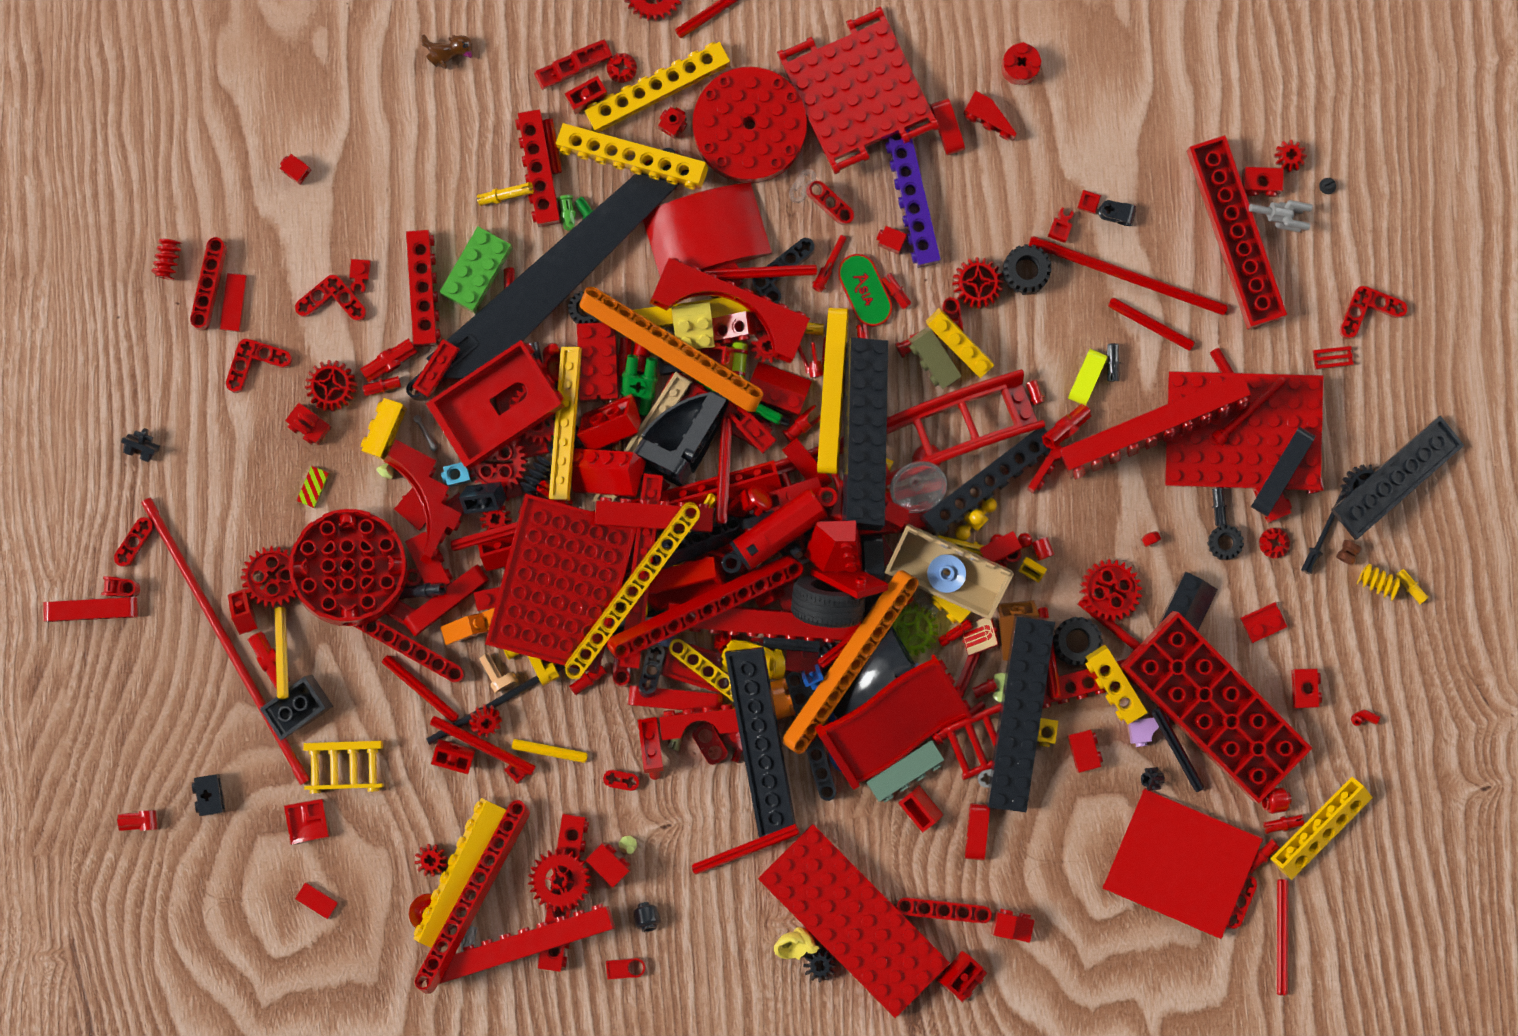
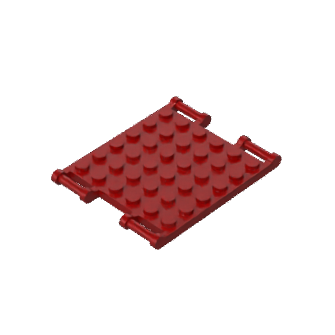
[777,6,940,174]

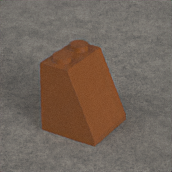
[996,600,1039,661]

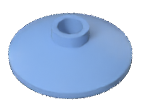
[927,554,966,593]

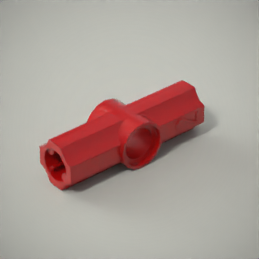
[360,338,418,383]
[1042,404,1092,449]
[247,631,291,689]

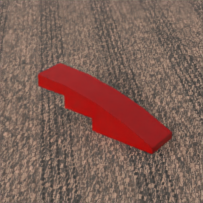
[534,39,613,90]

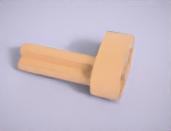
[479,653,518,693]

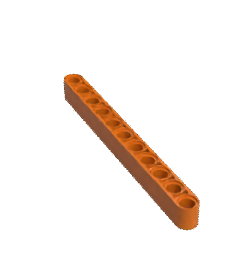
[579,287,763,412]
[783,570,919,754]

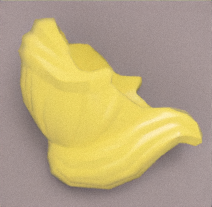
[774,927,819,960]

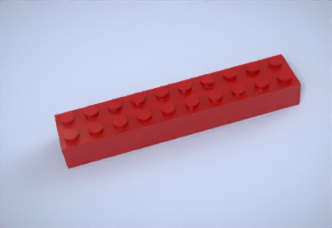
[1186,135,1287,330]

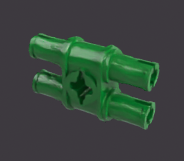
[620,354,658,416]

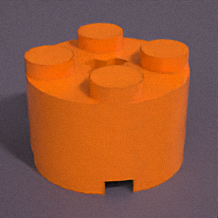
[770,678,795,720]

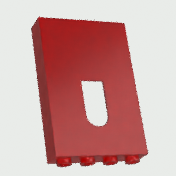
[425,340,565,469]

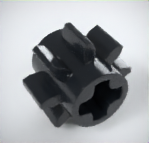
[1141,767,1165,791]

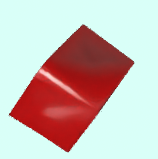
[692,722,728,765]

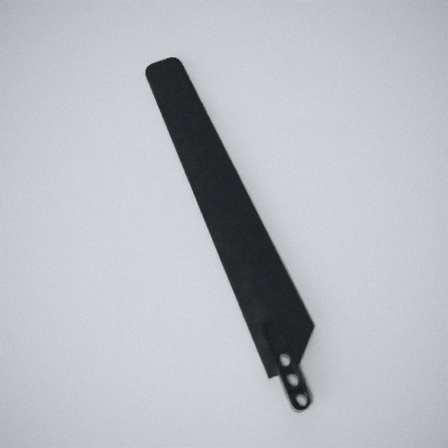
[406,148,689,401]

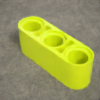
[1068,348,1107,406]

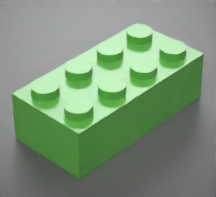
[440,226,513,314]

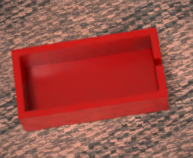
[577,323,619,403]
[647,556,727,611]

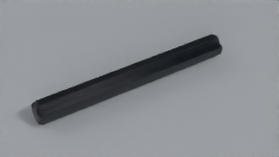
[1152,707,1204,792]

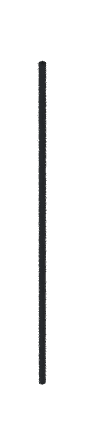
[426,573,729,745]

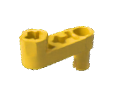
[503,649,560,686]

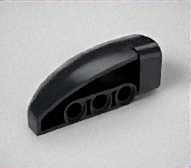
[634,392,729,487]
[833,626,916,719]

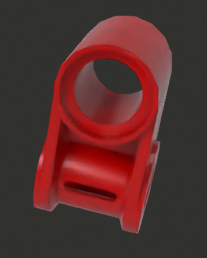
[942,297,963,331]
[101,576,141,597]

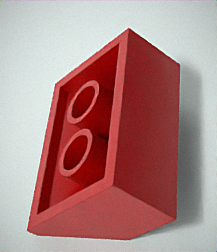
[750,362,812,417]
[577,394,641,450]

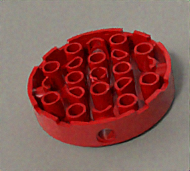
[693,67,807,183]
[289,509,408,627]

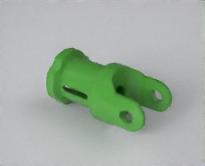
[556,195,576,231]

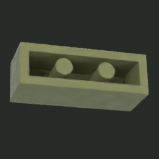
[909,327,962,389]

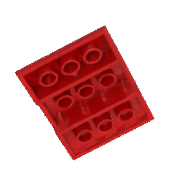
[643,183,772,276]

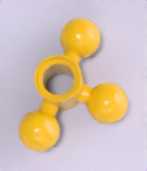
[955,498,997,540]

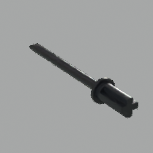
[1301,489,1345,575]

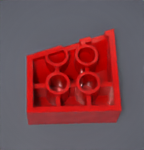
[804,521,862,572]

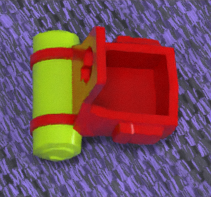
[700,342,748,378]

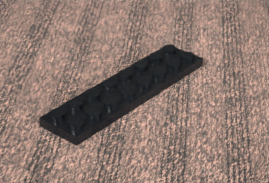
[1331,415,1464,540]

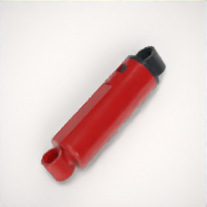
[721,486,838,573]

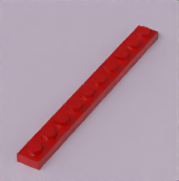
[619,473,663,669]

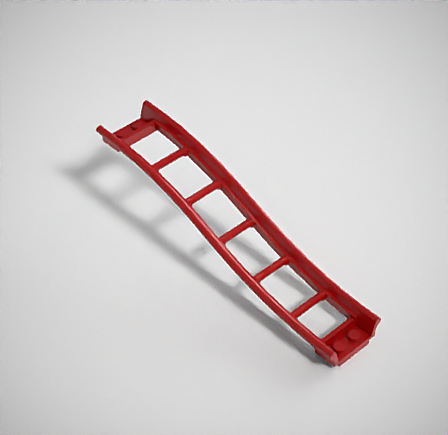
[741,369,1045,533]

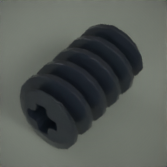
[520,456,552,497]

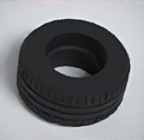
[791,575,866,628]

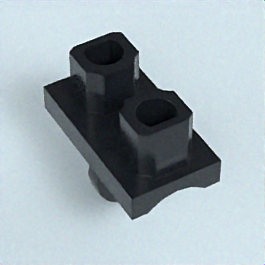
[121,428,160,462]

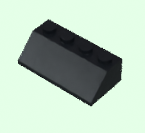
[1157,571,1218,632]

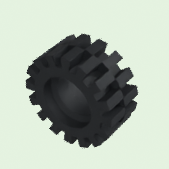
[568,291,599,324]
[1207,525,1244,560]

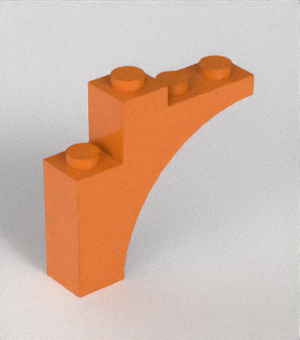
[441,608,494,645]

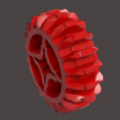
[952,257,1004,309]
[305,360,357,412]

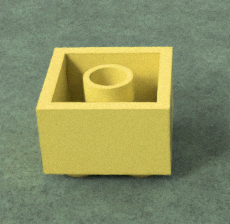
[671,302,715,349]

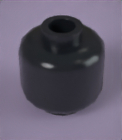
[633,902,660,932]

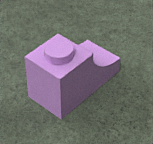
[1128,716,1169,747]

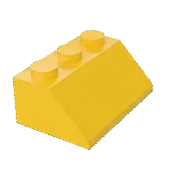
[360,398,407,461]

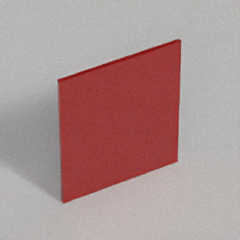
[1102,789,1262,939]

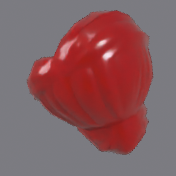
[542,343,561,383]

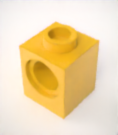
[1037,718,1058,747]

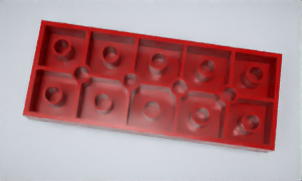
[1060,373,1251,480]
[1119,611,1312,804]
[758,824,950,1018]

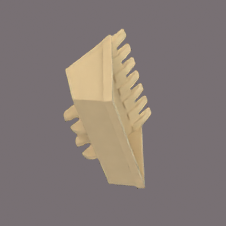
[885,524,1014,620]

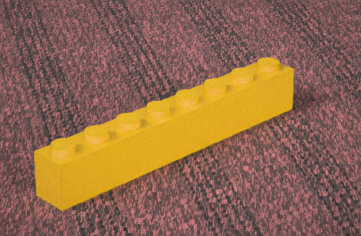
[413,798,506,948]

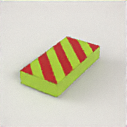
[296,466,330,509]

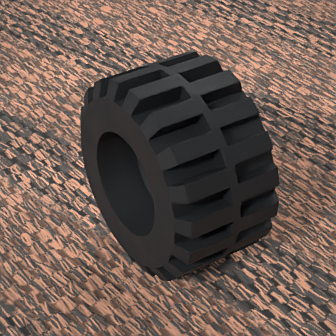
[1002,244,1052,295]
[1053,617,1103,666]

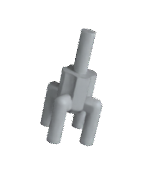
[1249,200,1313,232]

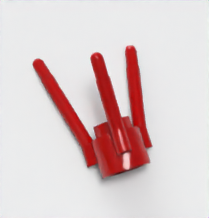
[798,337,826,378]

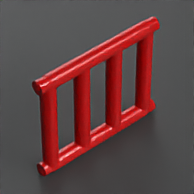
[942,703,1001,780]

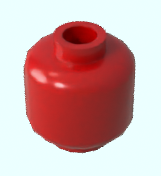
[1261,787,1292,814]

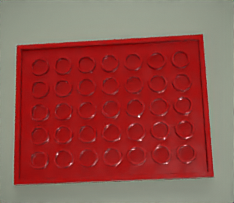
[1165,371,1324,491]
[485,494,637,674]

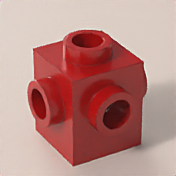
[658,106,688,139]

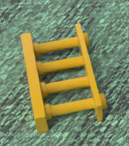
[303,741,384,794]

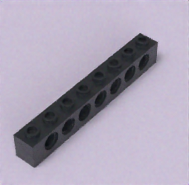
[920,428,1052,536]

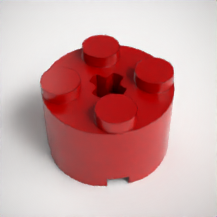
[1001,42,1042,85]

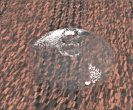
[890,461,947,513]

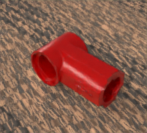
[613,648,631,688]
[117,810,157,831]

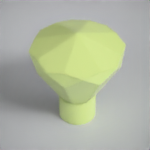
[376,463,394,479]
[618,836,637,854]

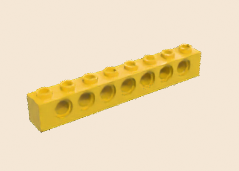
[584,42,730,133]
[556,123,708,190]

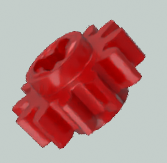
[751,330,780,364]

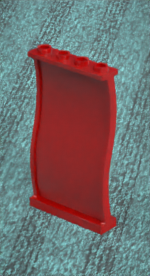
[814,655,973,790]

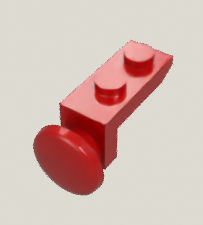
[715,486,772,519]

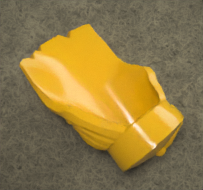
[721,640,785,680]

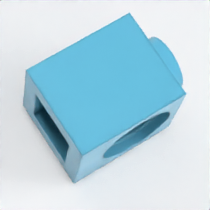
[441,462,472,487]

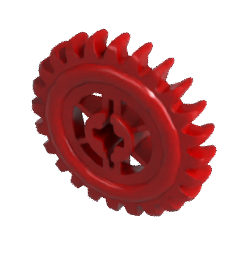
[624,0,682,21]
[528,848,592,912]

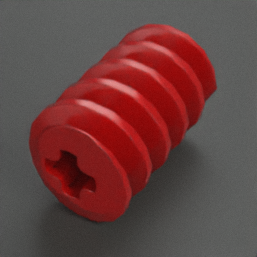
[151,238,182,281]

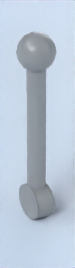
[414,415,437,451]

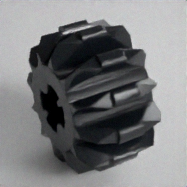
[803,949,836,982]

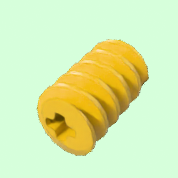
[1357,564,1400,601]

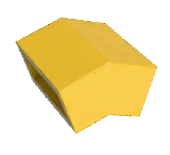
[1018,557,1047,583]

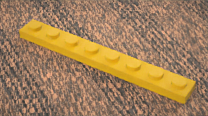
[549,347,582,501]

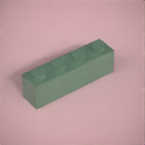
[866,740,944,803]

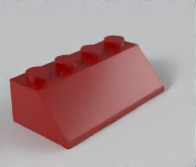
[571,449,646,497]

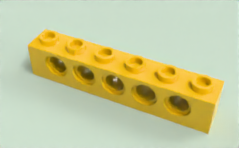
[1271,777,1373,880]

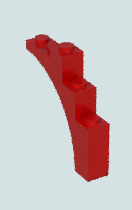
[384,439,462,564]

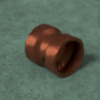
[1336,540,1362,565]

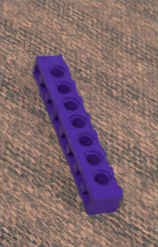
[885,128,941,268]

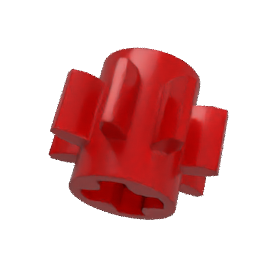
[714,631,737,653]

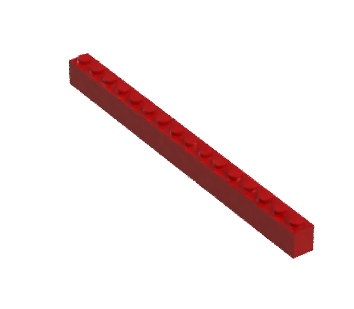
[478,460,782,572]

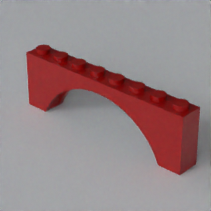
[650,258,810,364]

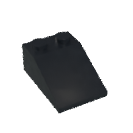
[260,675,334,741]

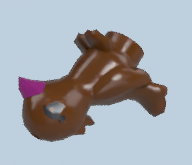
[421,34,472,69]

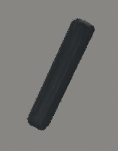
[763,637,820,653]

